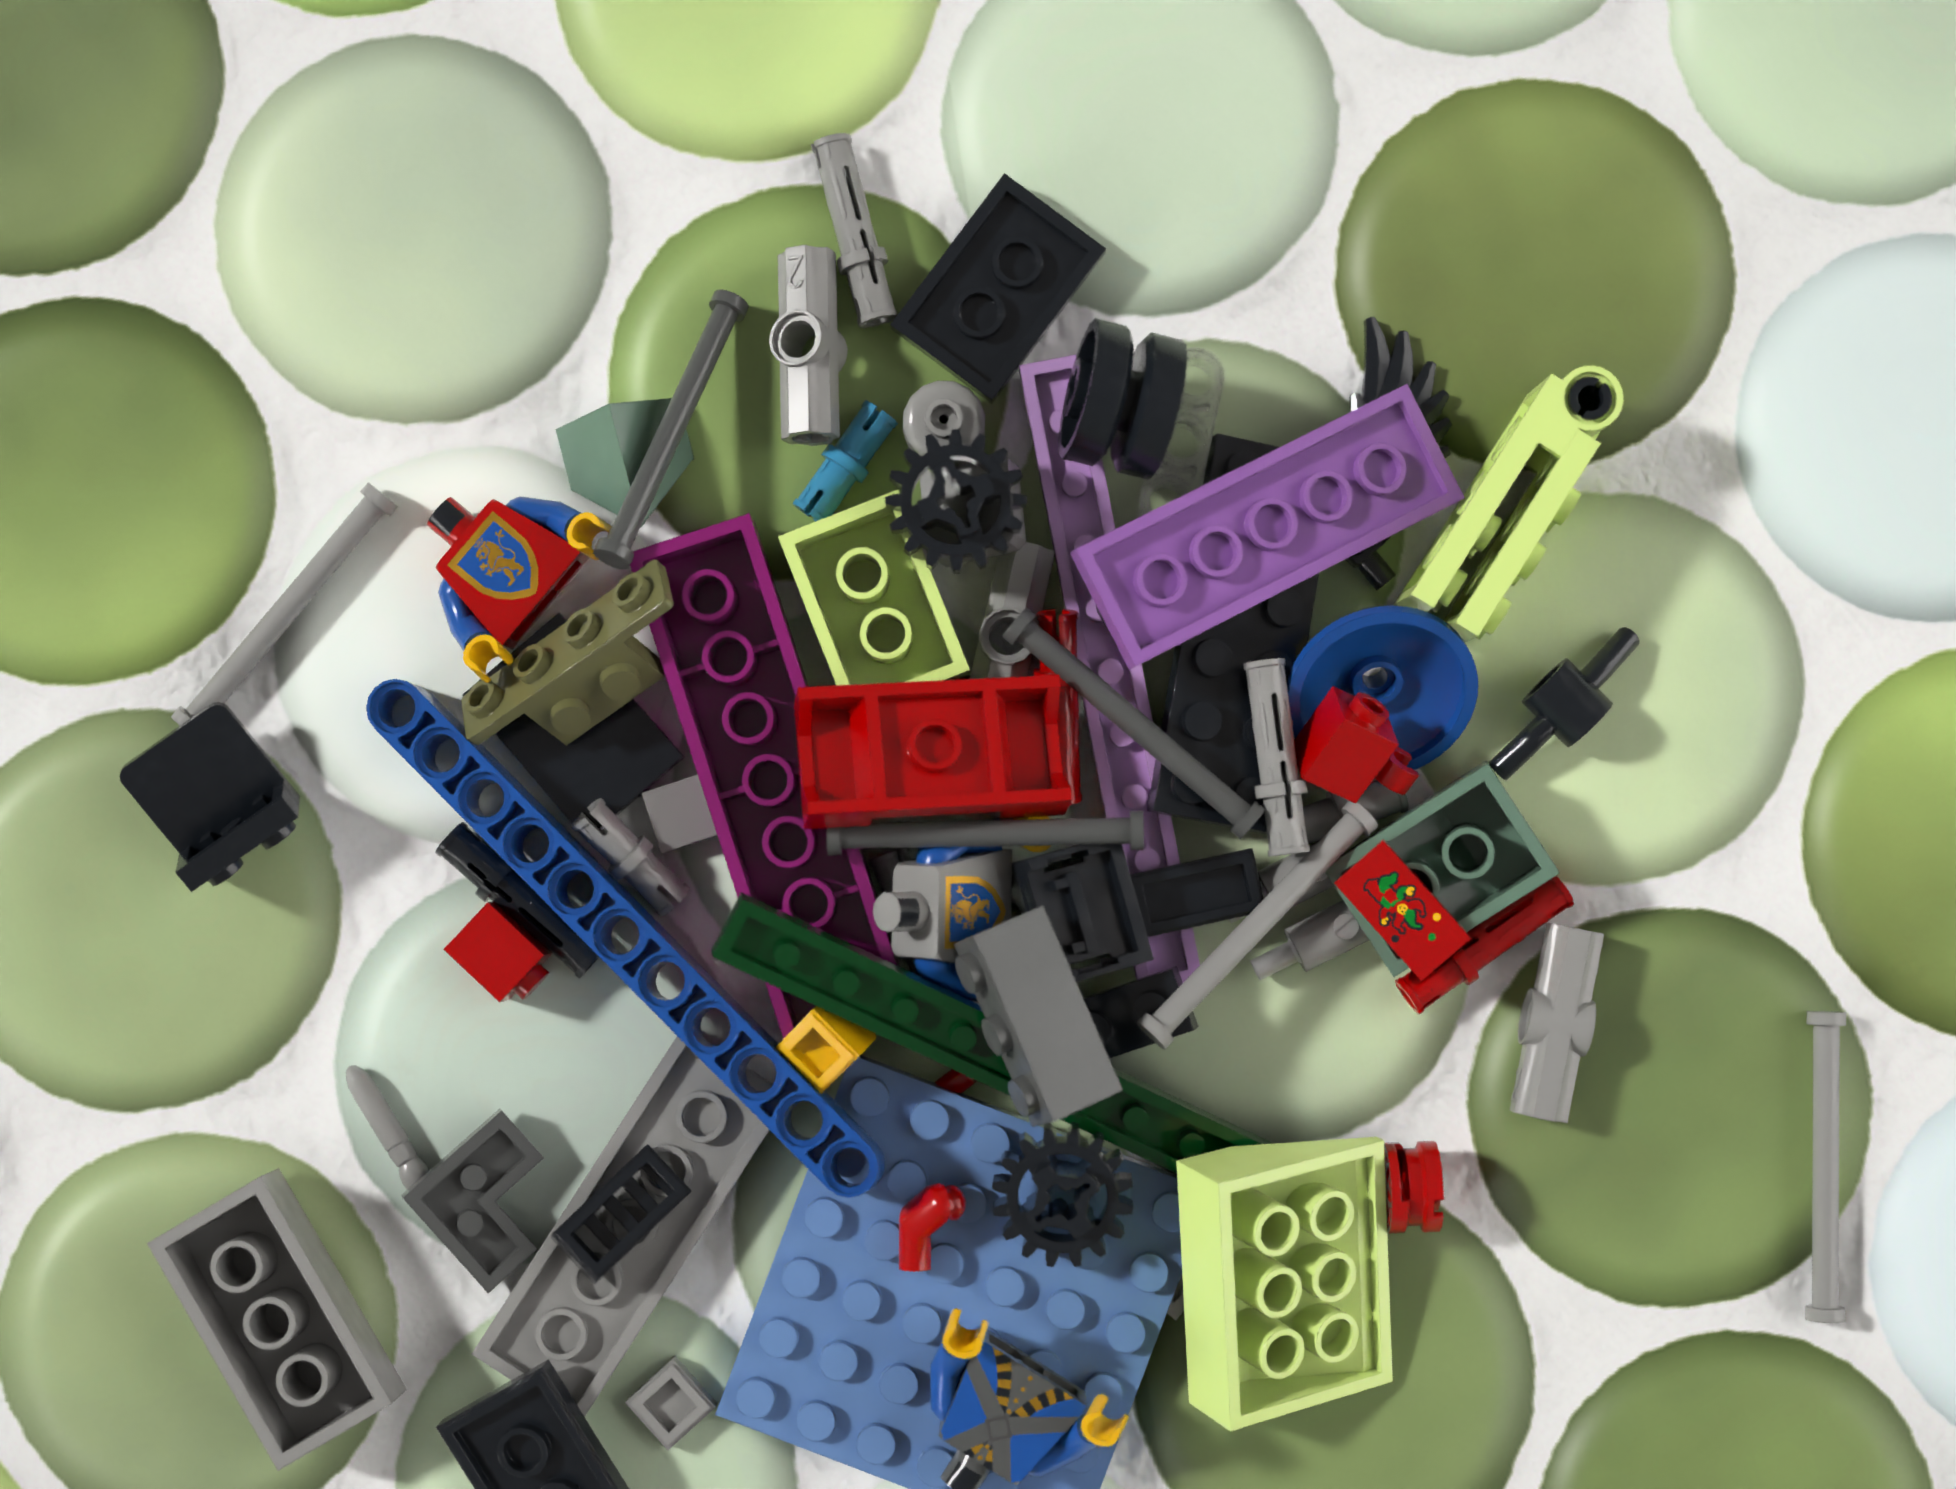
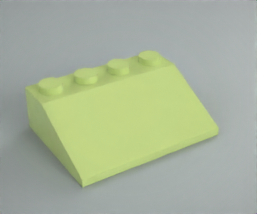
[1176,1137,1393,1431]

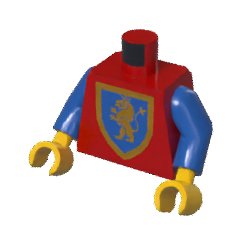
[427,496,612,683]

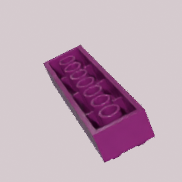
[630,513,900,1039]

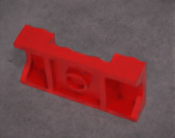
[794,675,1073,829]

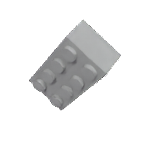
[147,1168,407,1471]

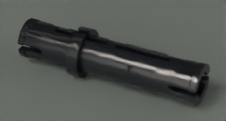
[435,822,599,979]

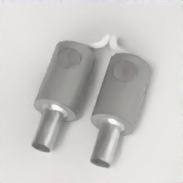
[1229,841,1369,980]

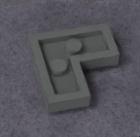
[402,1109,544,1293]

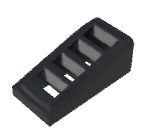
[551,1144,692,1285]

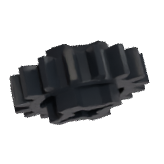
[885,429,1027,574]
[992,1122,1133,1267]

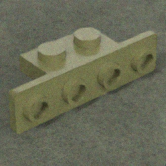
[461,559,673,746]

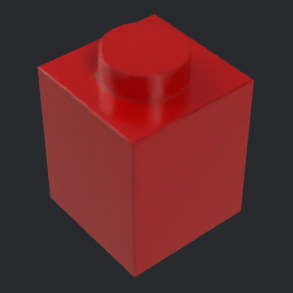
[443,902,553,1003]

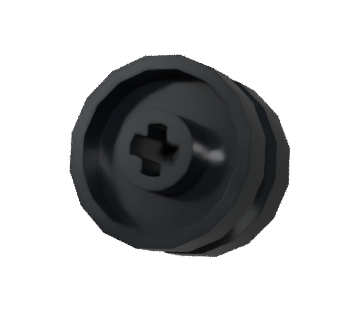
[1058,318,1187,480]

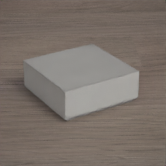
[641,774,717,854]
[625,1356,717,1450]

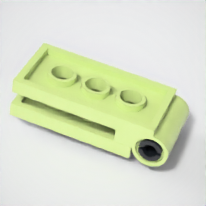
[1393,365,1623,642]

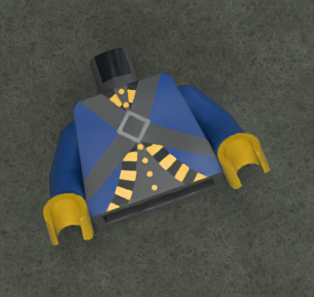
[930,1308,1129,1489]

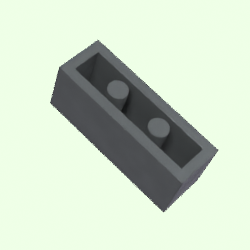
[954,905,1123,1127]

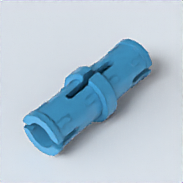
[792,400,898,521]

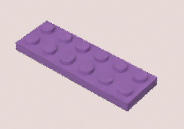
[1070,384,1465,669]

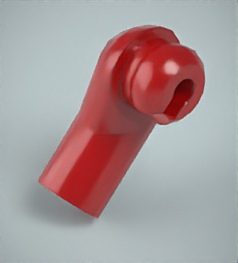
[899,1183,966,1272]

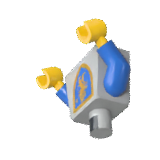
[873,816,1052,1002]

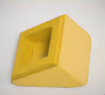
[775,1006,877,1094]

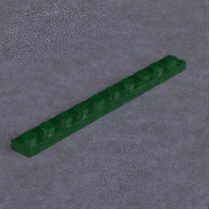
[711,892,1274,1174]

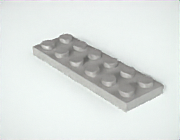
[472,1036,773,1417]

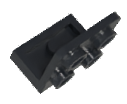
[120,702,300,892]

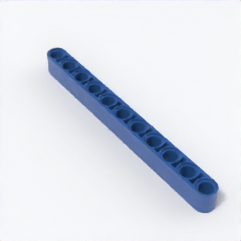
[366,679,885,1198]

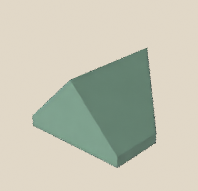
[556,398,695,528]

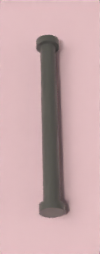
[593,290,749,570]
[1002,607,1265,839]
[827,811,1144,856]

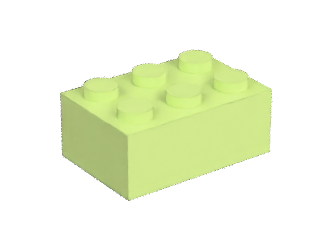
[778,489,970,685]

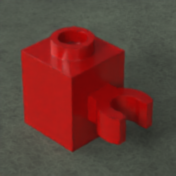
[1294,686,1419,803]

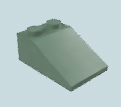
[1325,761,1560,977]

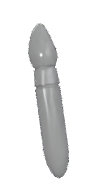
[346,1065,429,1190]

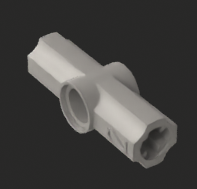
[769,245,848,446]
[970,542,1055,679]
[1510,923,1604,1123]

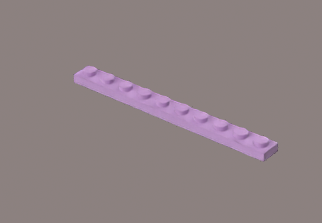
[1019,354,1200,982]

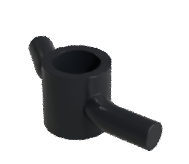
[1489,627,1640,780]

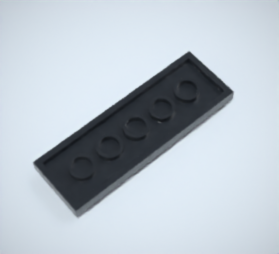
[1147,433,1319,834]

